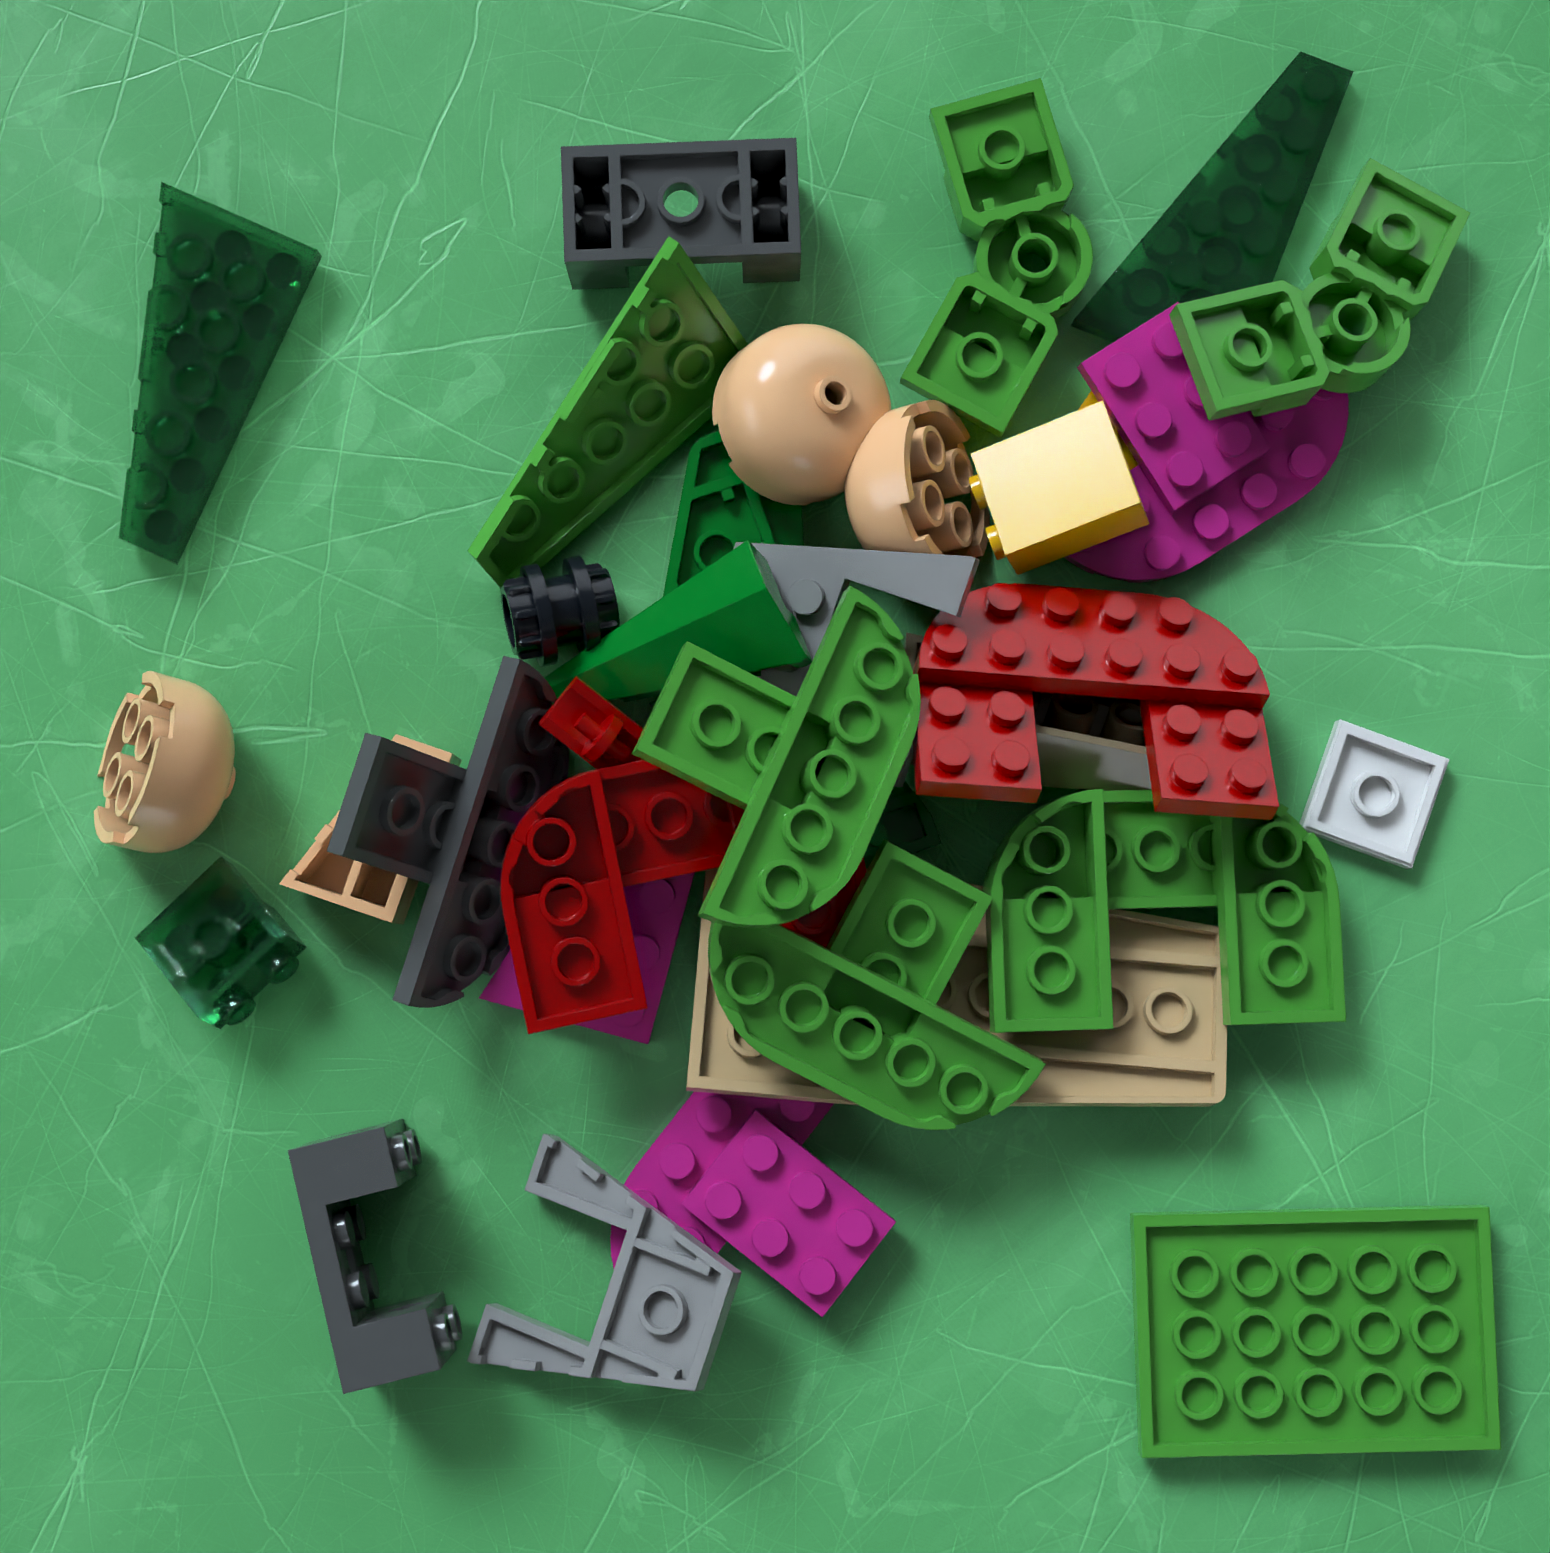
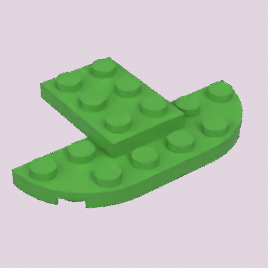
[632,586,921,928]
[708,839,1046,1130]

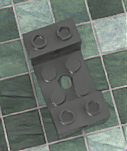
[561,138,801,290]
[288,1119,462,1394]

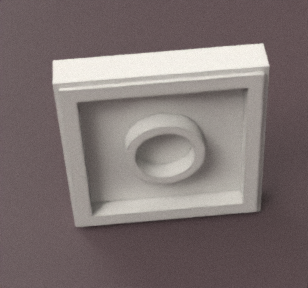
[1300,719,1449,869]

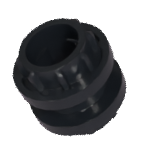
[501,556,620,667]

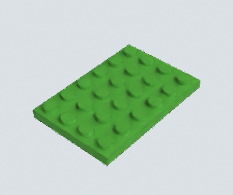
[1130,1205,1501,1458]

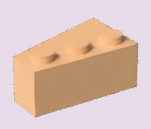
[279,734,462,924]

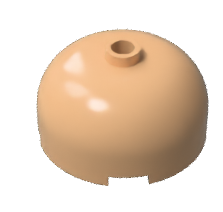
[712,323,891,506]
[844,400,990,557]
[94,671,236,853]

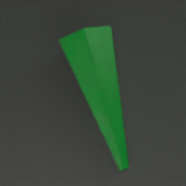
[544,540,812,704]

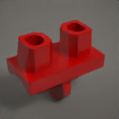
[539,676,643,769]

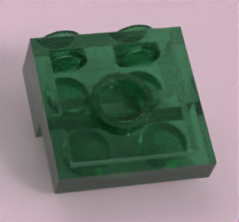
[135,857,307,1029]

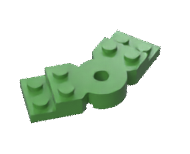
[900,78,1093,438]
[1169,158,1470,421]

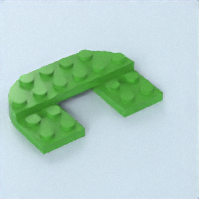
[982,789,1346,1033]

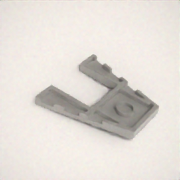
[734,542,980,787]
[467,1134,742,1391]

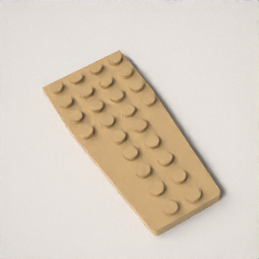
[686,867,1227,1107]

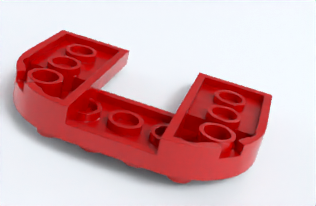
[913,583,1279,820]
[500,759,866,1034]

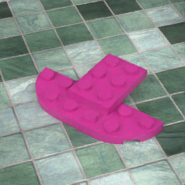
[1064,302,1349,583]
[610,1091,896,1317]

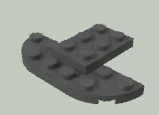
[327,656,569,1008]

